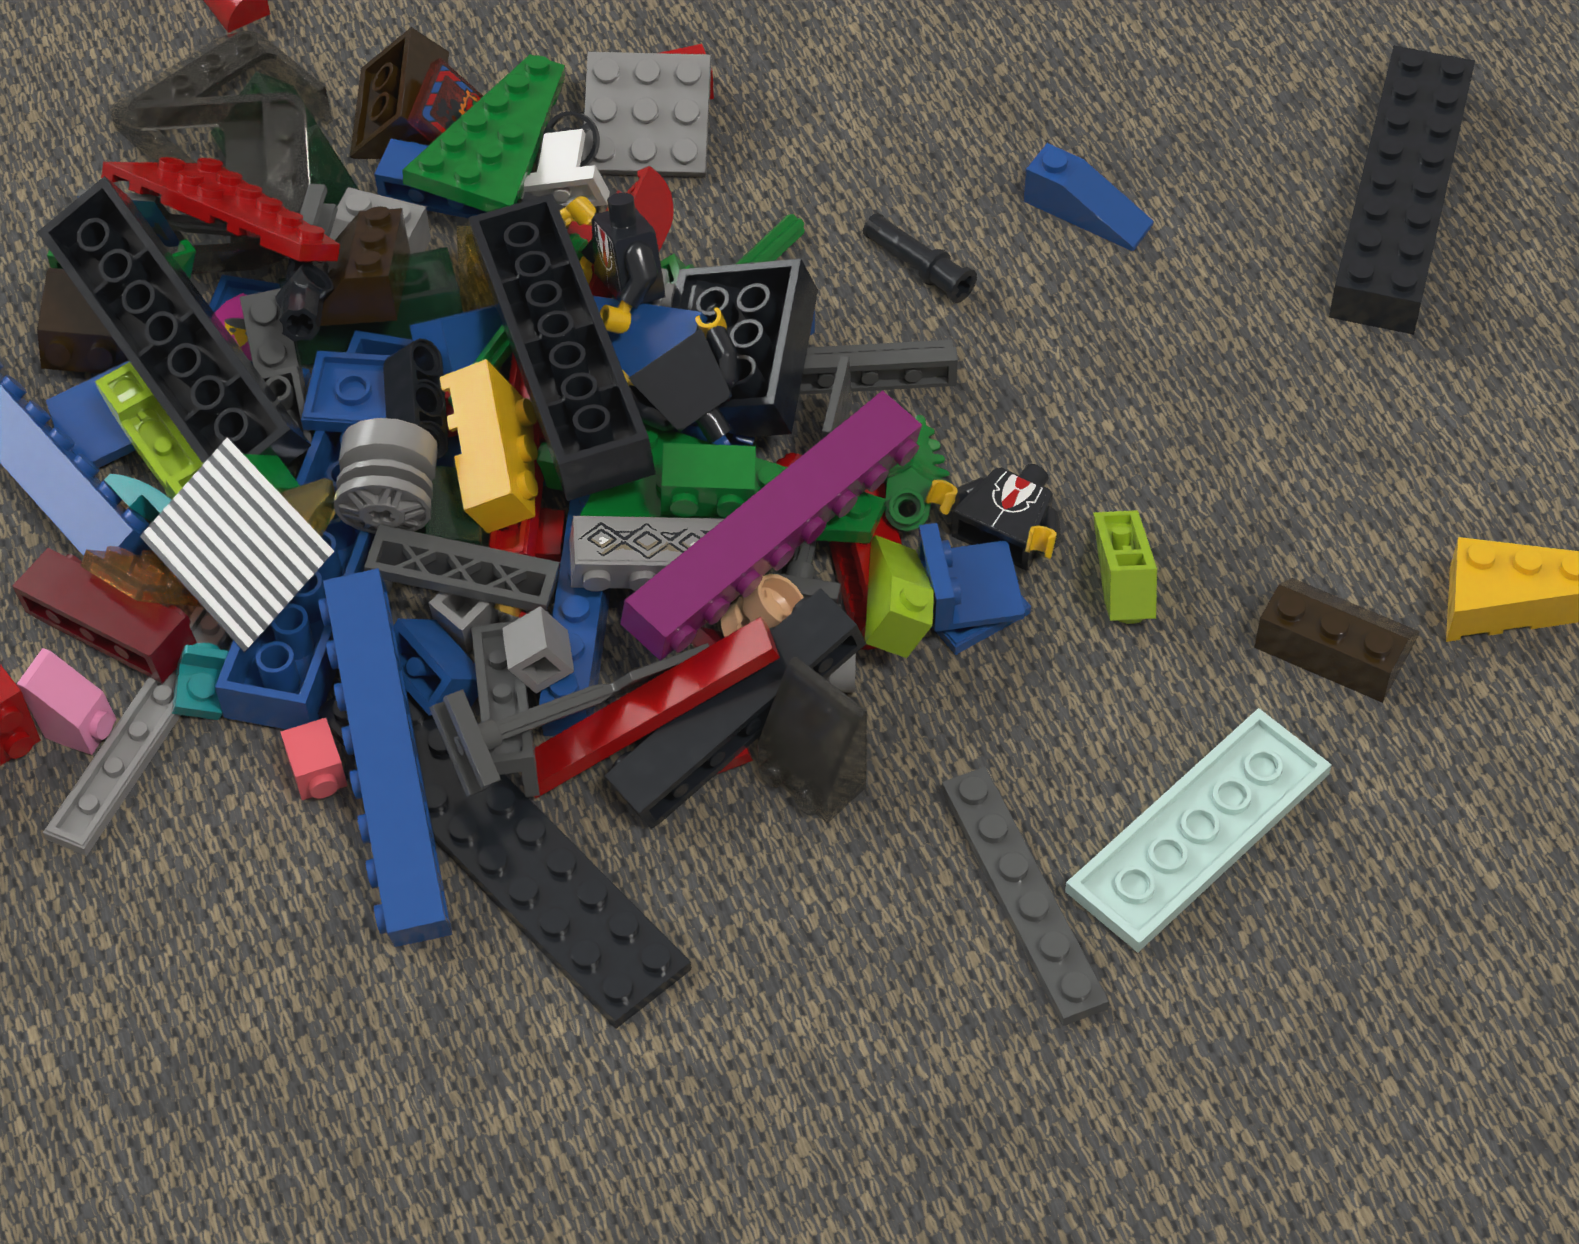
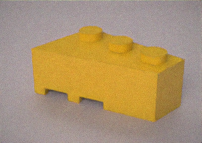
[440,359,538,533]
[1446,537,1579,642]

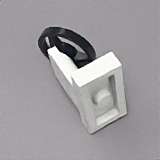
[521,111,610,206]

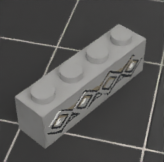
[569,516,724,591]

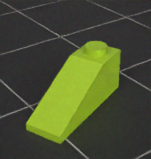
[1093,510,1157,624]
[865,535,934,658]

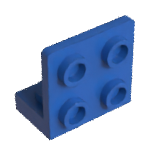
[918,523,1025,632]

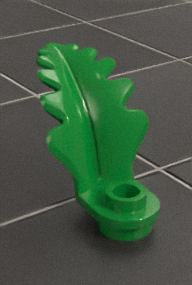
[884,415,950,532]

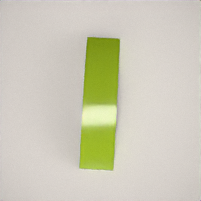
[95,362,203,498]

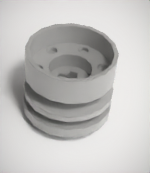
[334,418,438,534]

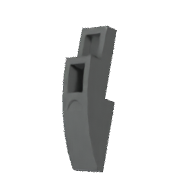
[240,288,313,454]

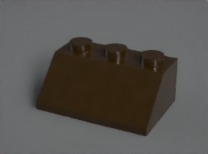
[350,27,449,159]
[320,206,410,326]
[37,268,129,374]
[1254,578,1420,703]

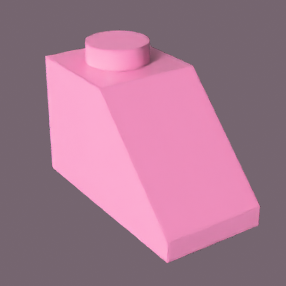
[17,648,117,755]

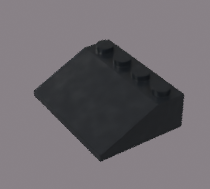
[671,258,818,437]

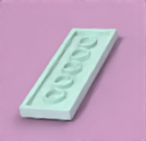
[1065,708,1332,952]

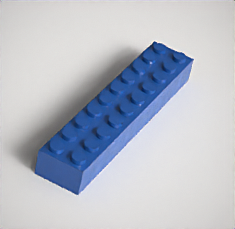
[215,330,413,729]

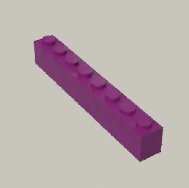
[620,390,922,661]

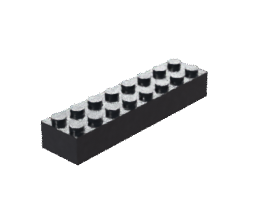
[1329,45,1475,335]
[37,176,311,466]
[468,193,656,501]

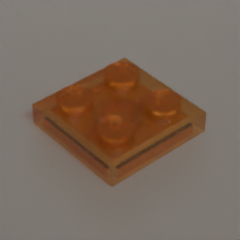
[81,546,203,607]

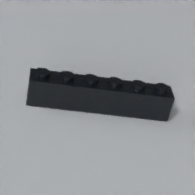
[605,588,866,829]

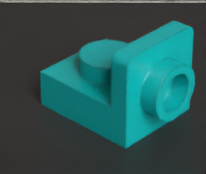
[172,643,229,720]

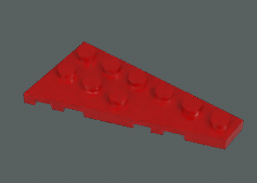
[101,157,340,261]

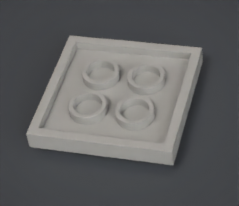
[582,52,711,177]

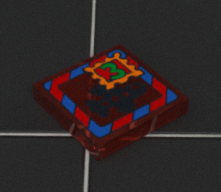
[407,58,483,143]

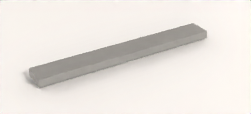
[43,603,232,856]

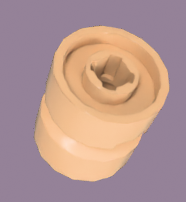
[721,573,804,637]

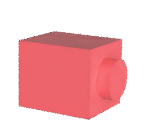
[280,718,347,801]

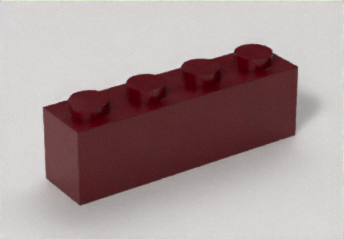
[12,548,197,684]

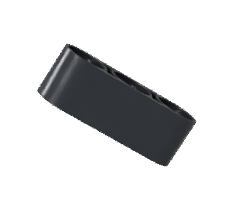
[383,338,449,460]

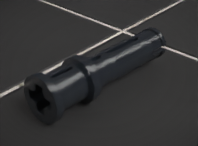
[863,213,977,303]

